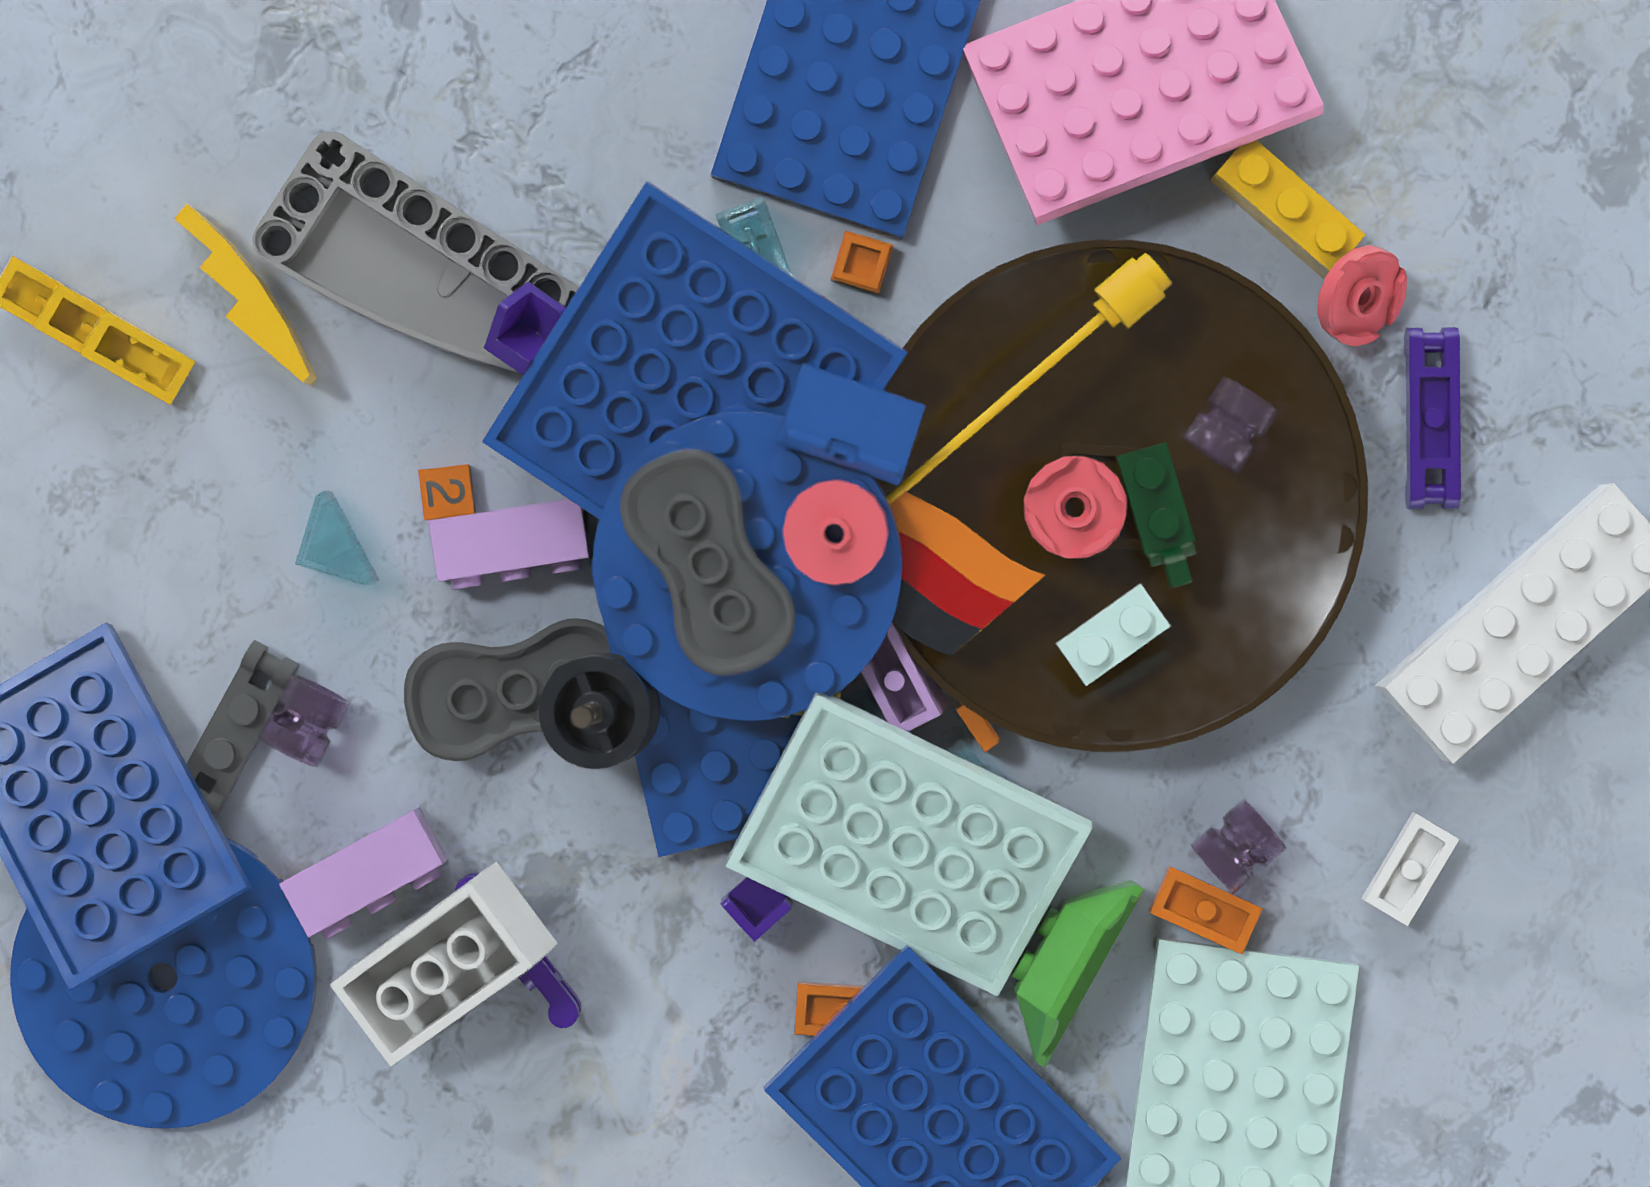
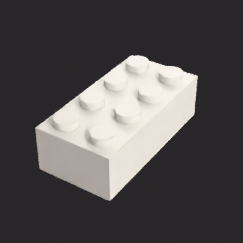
[330,861,558,1067]

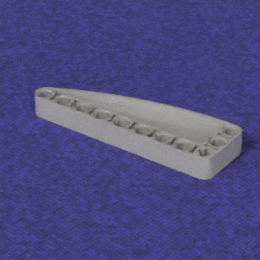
[253,132,579,375]

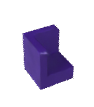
[484,282,566,375]
[720,877,793,942]

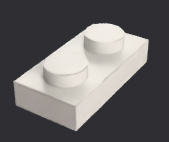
[1361,812,1460,926]

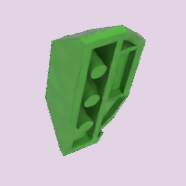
[1011,880,1144,1067]

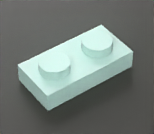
[1055,584,1170,686]

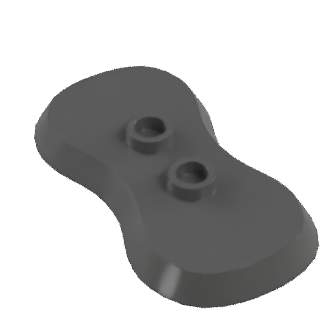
[620,449,795,676]
[404,618,610,761]

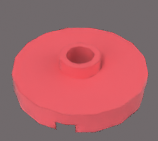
[1317,245,1407,347]
[1024,456,1126,558]
[783,479,889,585]

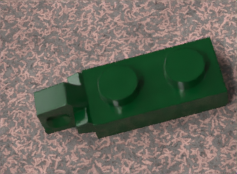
[1116,442,1196,588]

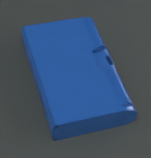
[776,363,925,486]

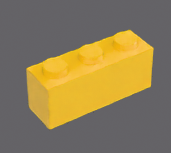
[1210,140,1366,279]

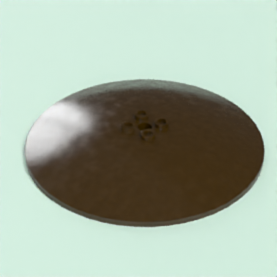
[876,239,1368,752]

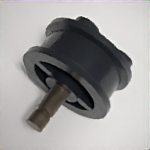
[539,653,661,769]

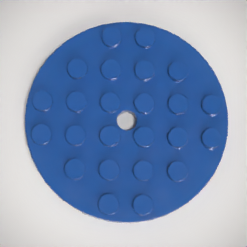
[593,410,903,721]
[10,837,317,1129]

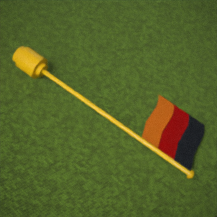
[886,253,1172,656]

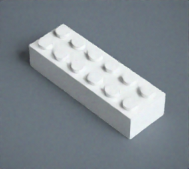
[1375,483,1650,764]

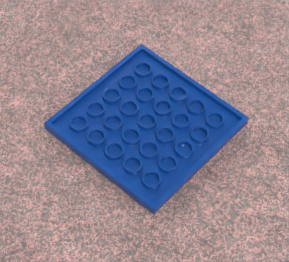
[482,181,908,559]

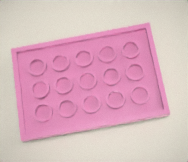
[963,0,1324,226]

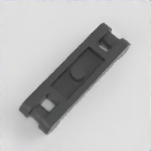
[186,640,300,819]

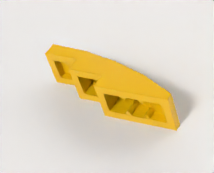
[174,204,317,385]
[0,255,196,405]

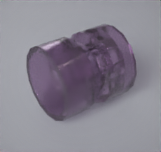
[1182,377,1279,474]
[259,674,351,767]
[1190,799,1287,895]

